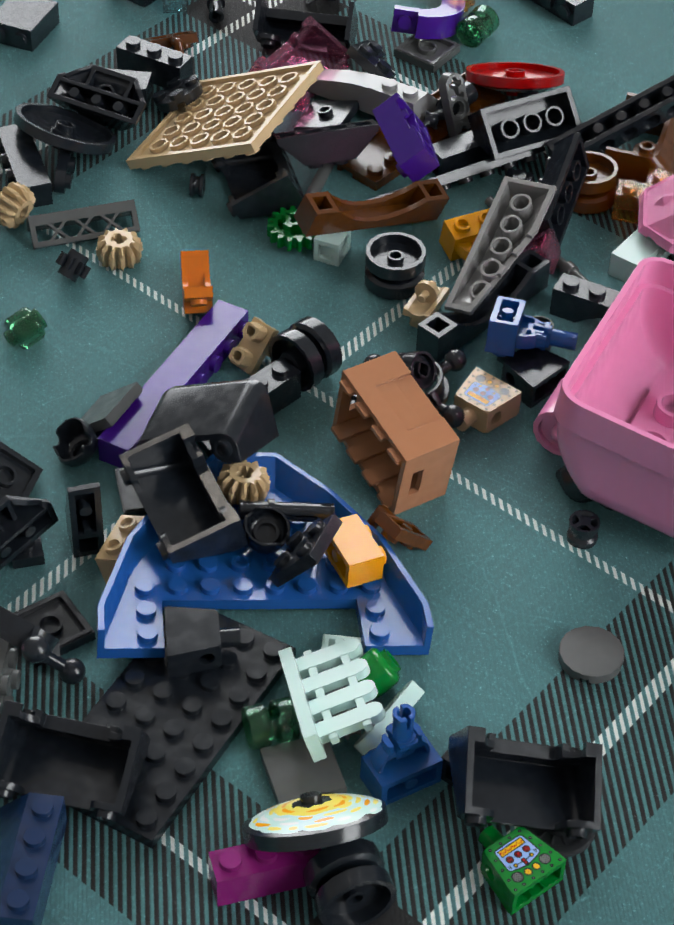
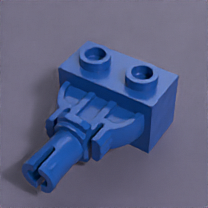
[485,296,578,357]
[360,704,443,805]

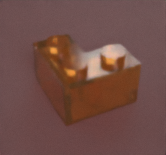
[611,168,674,224]

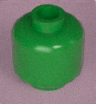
[358,648,401,698]

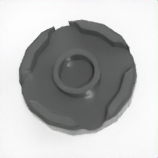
[558,626,624,684]

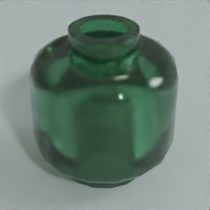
[3,307,47,350]

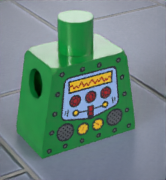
[478,825,566,915]

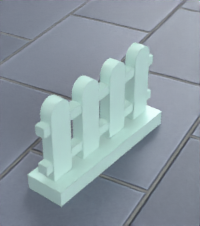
[278,637,386,762]

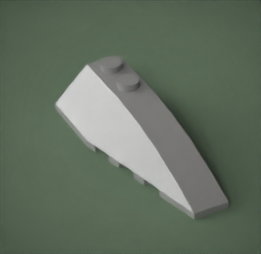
[307,69,438,122]
[444,176,557,315]

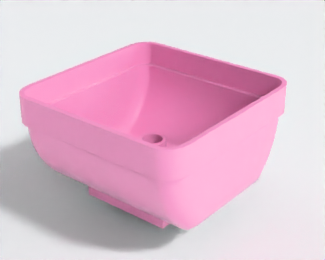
[533,257,674,538]

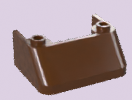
[605,92,674,192]

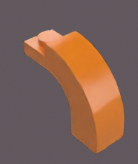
[180,250,213,314]

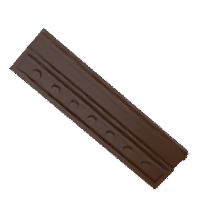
[337,72,506,191]

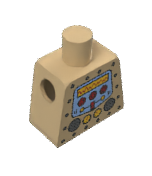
[454,367,522,433]

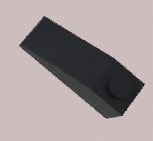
[65,482,104,558]

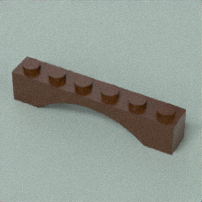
[294,179,450,237]

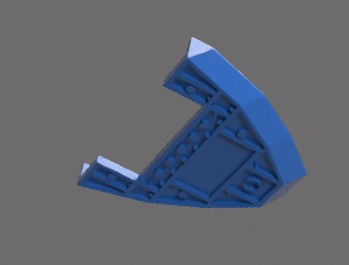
[97,452,434,658]

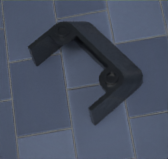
[252,0,359,57]

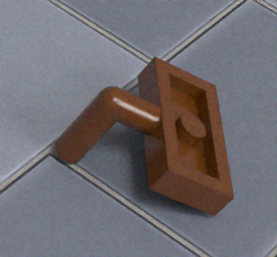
[144,30,198,53]
[367,505,433,551]

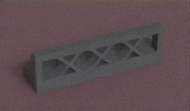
[26,199,140,250]

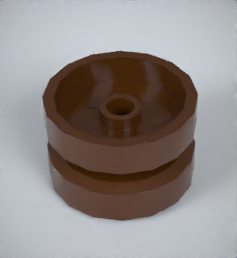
[573,151,619,214]

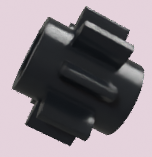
[56,248,91,282]

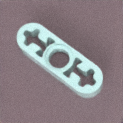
[354,680,425,755]

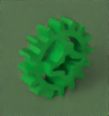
[267,205,316,252]

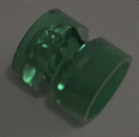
[456,5,499,48]
[241,696,300,751]

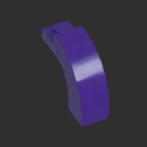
[391,0,465,39]

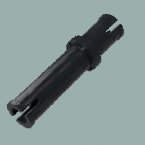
[238,499,335,522]

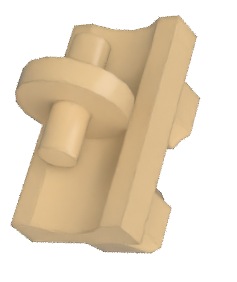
[402,279,450,328]
[228,316,279,376]

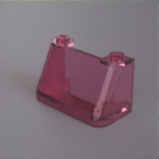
[249,16,351,112]

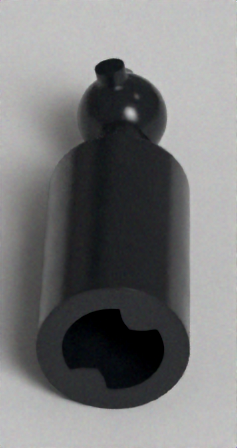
[423,82,478,130]

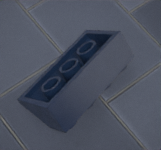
[0,792,67,925]

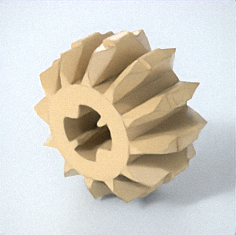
[0,182,36,229]
[96,227,143,271]
[217,460,271,506]

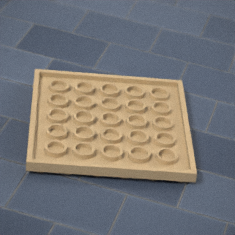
[126,61,324,170]

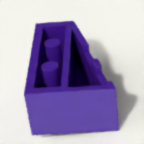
[372,92,440,183]

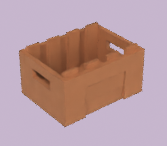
[331,351,460,515]

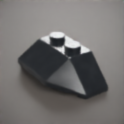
[47,64,147,131]
[272,119,379,169]
[0,495,59,570]

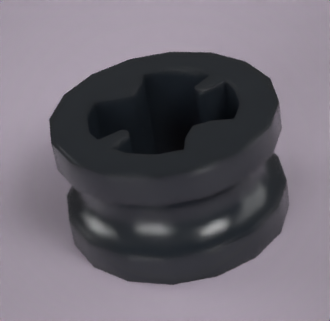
[189,173,206,198]

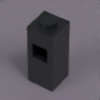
[432,130,490,176]

